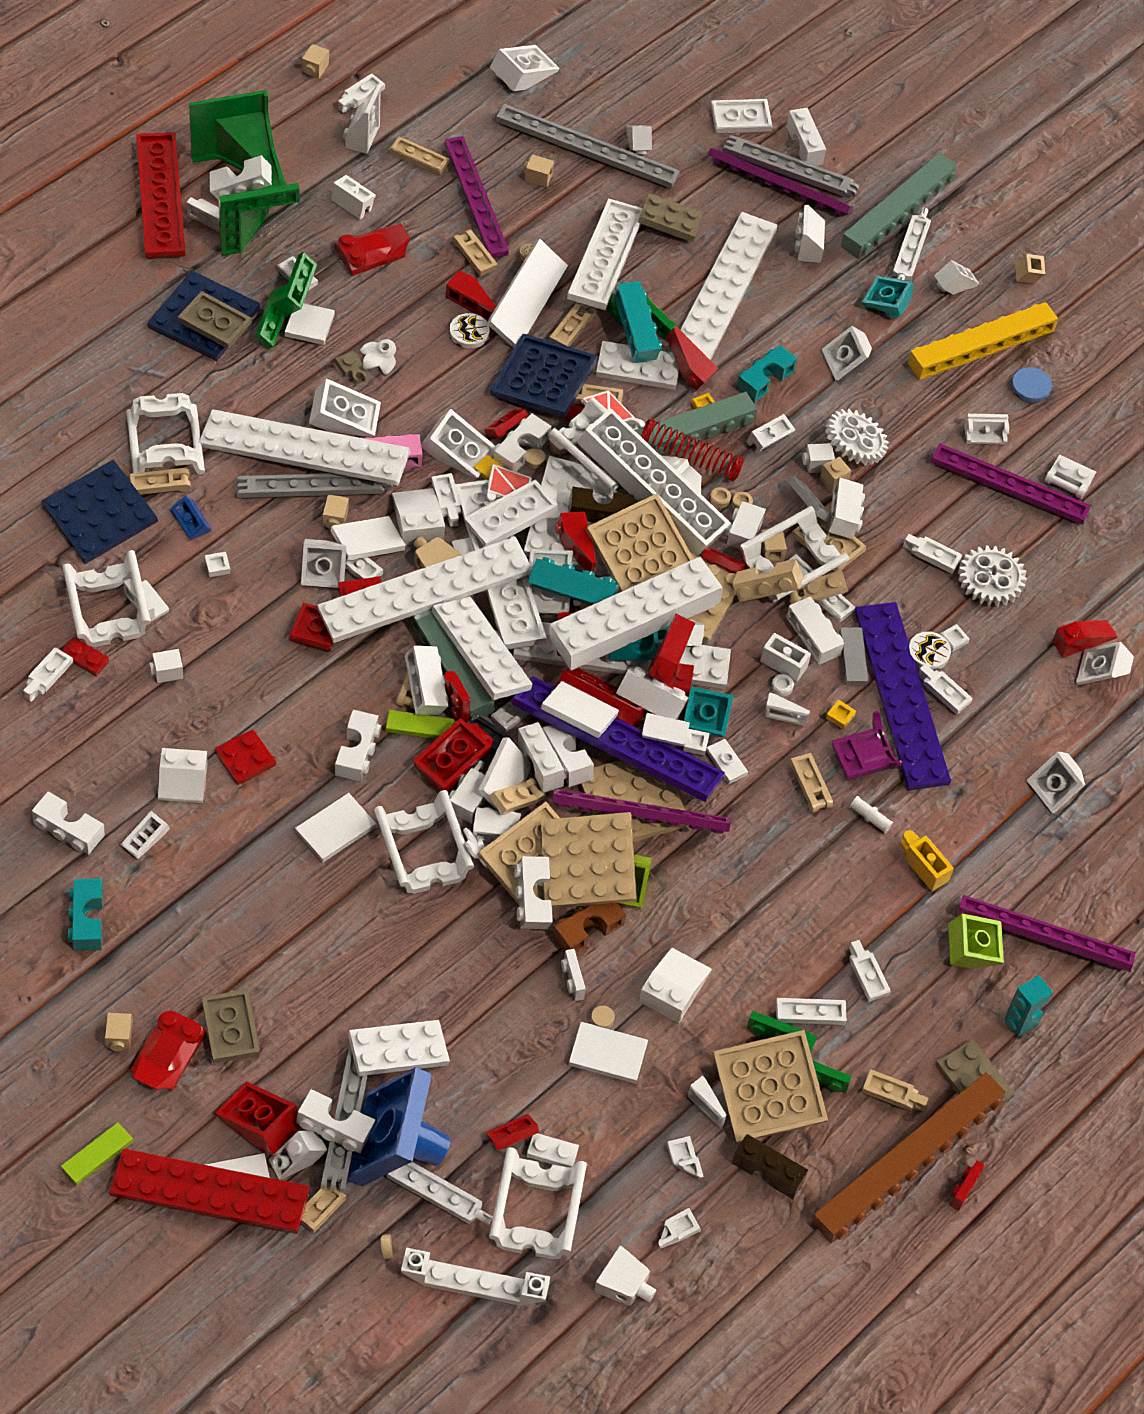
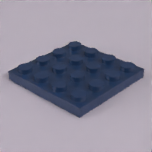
[148,270,260,361]
[490,334,597,418]
[41,459,158,564]

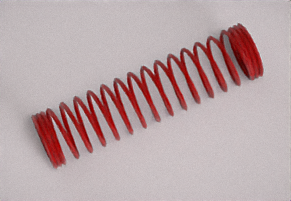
[641,418,744,482]

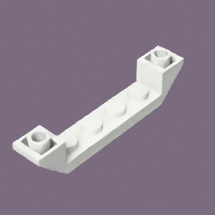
[401,1248,550,1306]

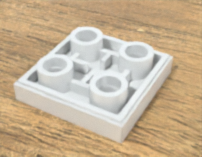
[285,303,335,345]

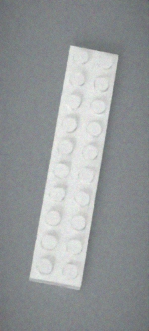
[670,212,778,360]
[199,409,410,486]
[455,480,547,649]
[317,537,532,643]
[513,622,731,689]

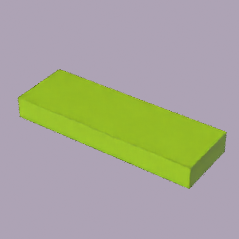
[386,710,454,739]
[61,1122,133,1186]

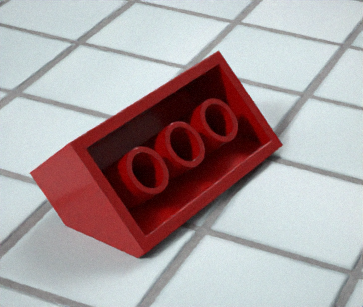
[556,667,648,728]

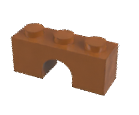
[553,903,626,953]

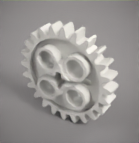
[825,409,889,465]
[958,545,1027,607]

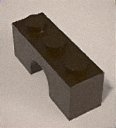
[568,486,635,523]
[732,1134,808,1199]

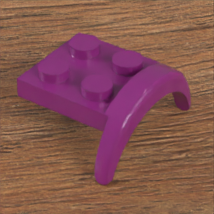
[831,710,902,781]

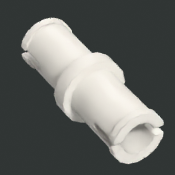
[850,796,893,833]

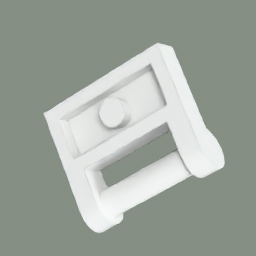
[1044,455,1096,499]

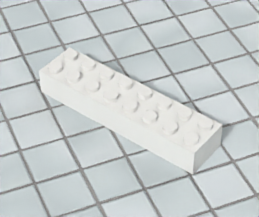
[577,409,731,557]
[550,557,722,670]

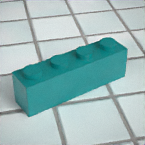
[614,281,662,362]
[528,557,619,605]

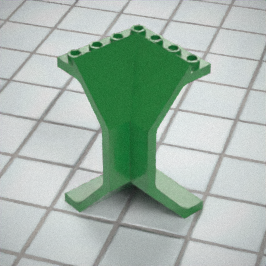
[189,90,300,256]

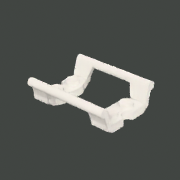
[126,393,205,475]
[549,397,621,495]
[740,506,850,602]
[62,550,151,647]
[374,790,474,894]
[489,1147,587,1259]

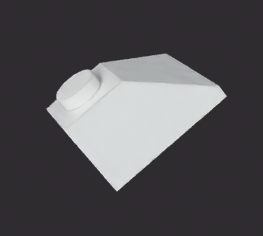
[821,326,872,381]
[301,539,347,588]
[1076,642,1134,685]
[1027,751,1085,813]

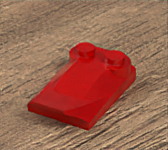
[334,223,411,276]
[413,718,494,791]
[130,1011,207,1091]

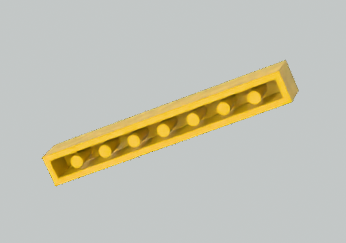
[908,302,1058,380]

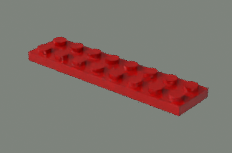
[136,132,186,258]
[109,1148,310,1234]

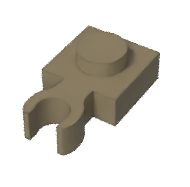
[335,351,366,385]

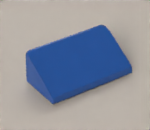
[170,496,212,540]

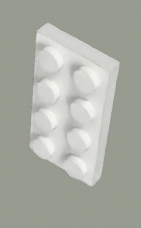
[596,341,679,390]
[464,480,559,547]
[348,1020,450,1076]

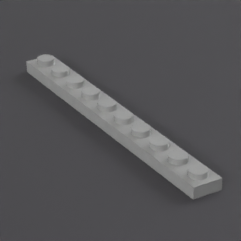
[496,104,680,189]

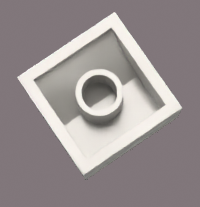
[158,748,208,803]

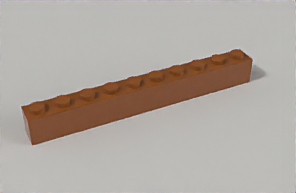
[812,1072,1006,1243]

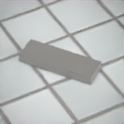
[787,476,832,523]
[840,628,868,685]

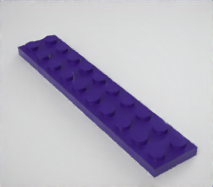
[854,602,951,791]
[512,676,725,802]

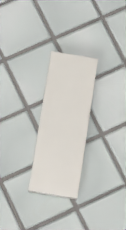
[487,239,568,348]

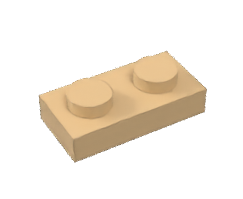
[301,1181,346,1233]

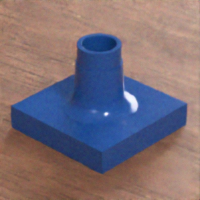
[347,1067,450,1186]

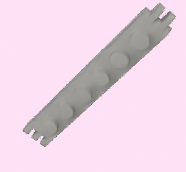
[722,135,859,197]
[236,473,392,498]
[320,1045,367,1192]

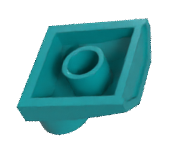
[861,275,914,318]
[684,686,734,737]

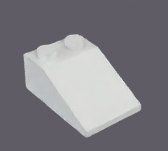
[490,45,560,91]
[343,85,381,154]
[309,379,381,437]
[421,409,496,479]
[392,488,445,545]
[639,948,712,1023]

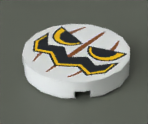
[450,313,490,349]
[909,632,951,670]

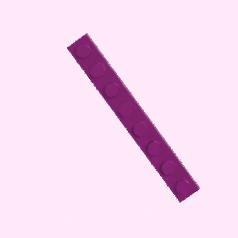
[445,136,509,258]
[708,148,854,216]
[931,443,1091,525]
[552,789,731,834]
[957,895,1136,972]

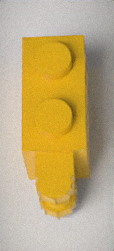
[900,830,954,892]

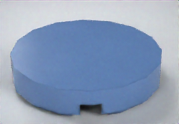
[1011,367,1052,403]

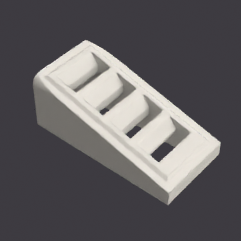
[764,692,810,726]
[121,811,170,859]
[688,1076,726,1128]

